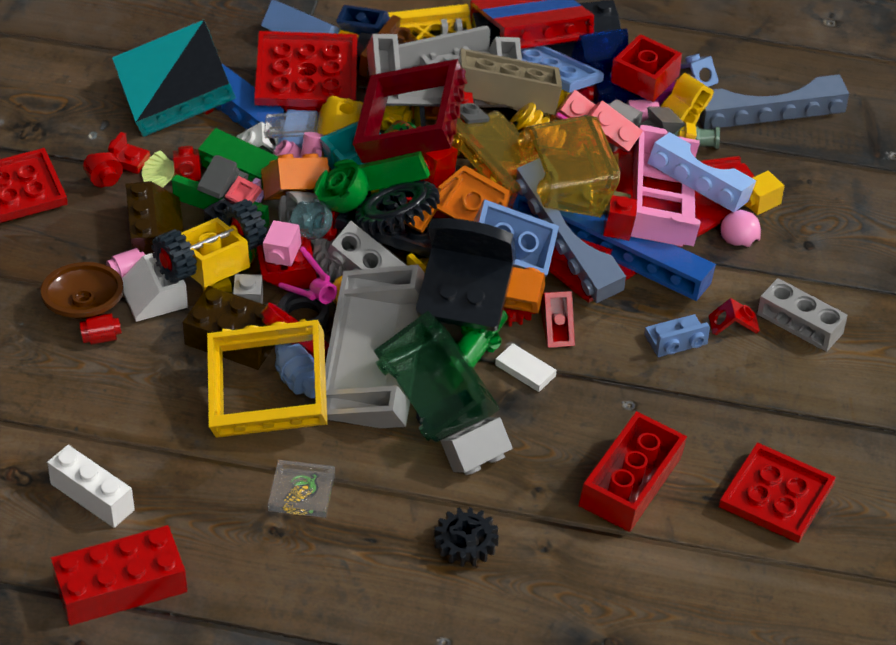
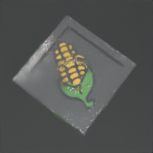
[268,460,335,518]

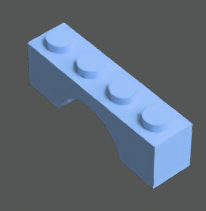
[647,132,756,212]

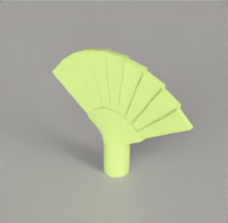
[142,150,175,188]

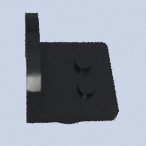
[416,218,516,332]

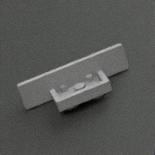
[398,26,490,68]

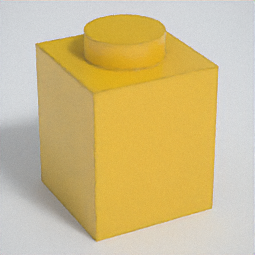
[745,170,785,215]

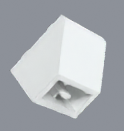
[122,253,188,322]

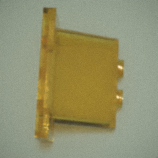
[452,111,540,209]

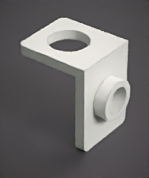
[236,122,281,152]

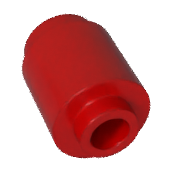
[80,313,122,345]

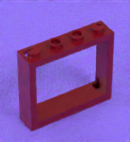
[353,59,467,164]

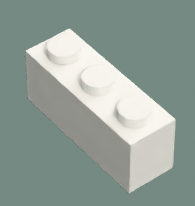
[47,445,135,528]

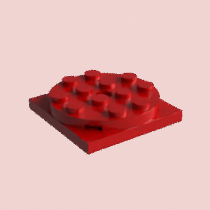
[255,31,357,115]

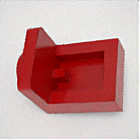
[173,146,201,181]

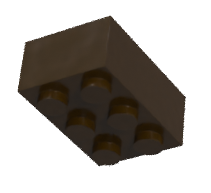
[183,286,275,370]

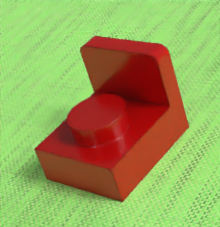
[108,132,150,174]

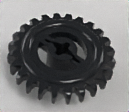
[354,180,440,236]

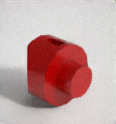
[83,152,123,187]

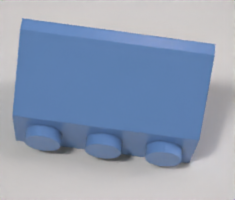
[261,0,341,33]
[474,199,559,277]

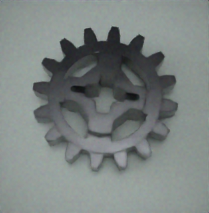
[434,507,499,567]

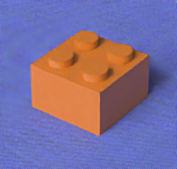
[261,153,329,200]

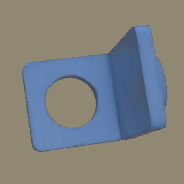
[680,54,719,87]

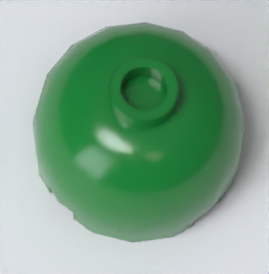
[314,159,369,213]

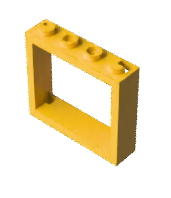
[207,319,328,438]

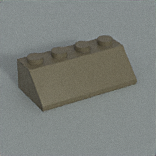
[458,48,562,115]

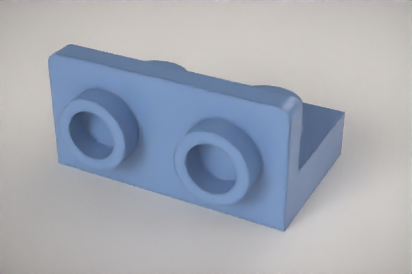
[644,314,710,357]

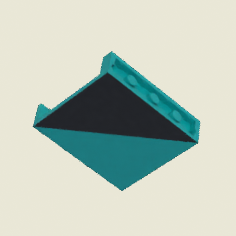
[112,20,236,137]

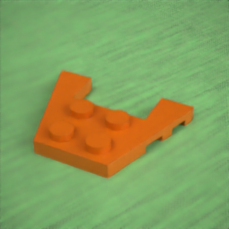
[405,165,511,233]

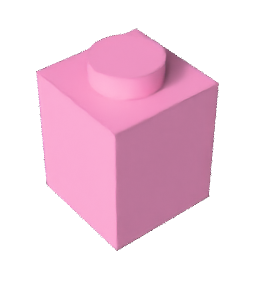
[263,220,302,266]

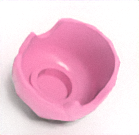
[721,210,761,247]

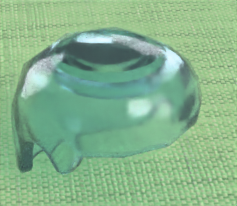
[290,199,333,240]

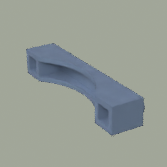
[699,74,849,129]
[515,156,626,303]

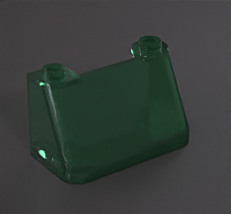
[374,311,500,443]

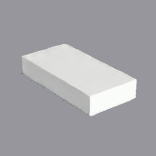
[495,343,556,392]

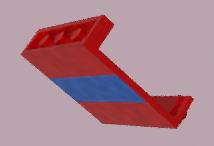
[470,0,594,49]

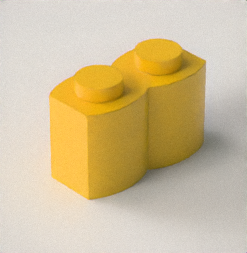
[661,73,714,130]

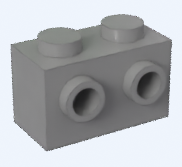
[440,417,513,475]

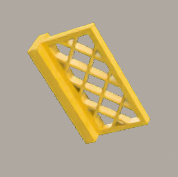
[388,4,472,42]

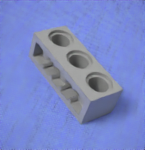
[327,221,407,271]
[757,278,847,352]

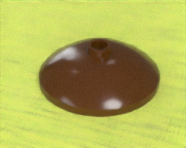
[41,262,124,319]

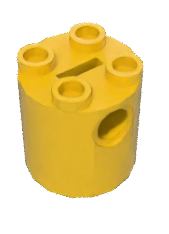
[316,96,363,157]

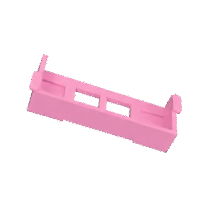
[631,125,701,247]

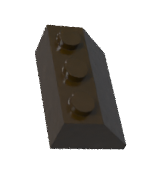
[125,181,184,255]

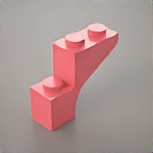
[555,90,643,152]

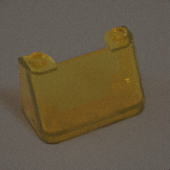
[518,115,620,218]

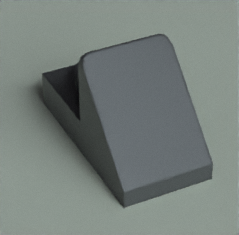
[635,106,685,144]
[197,155,249,199]

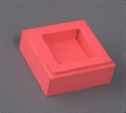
[224,176,262,205]

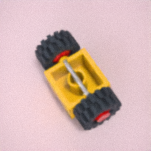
[151,199,268,287]

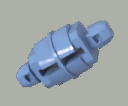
[275,343,315,399]

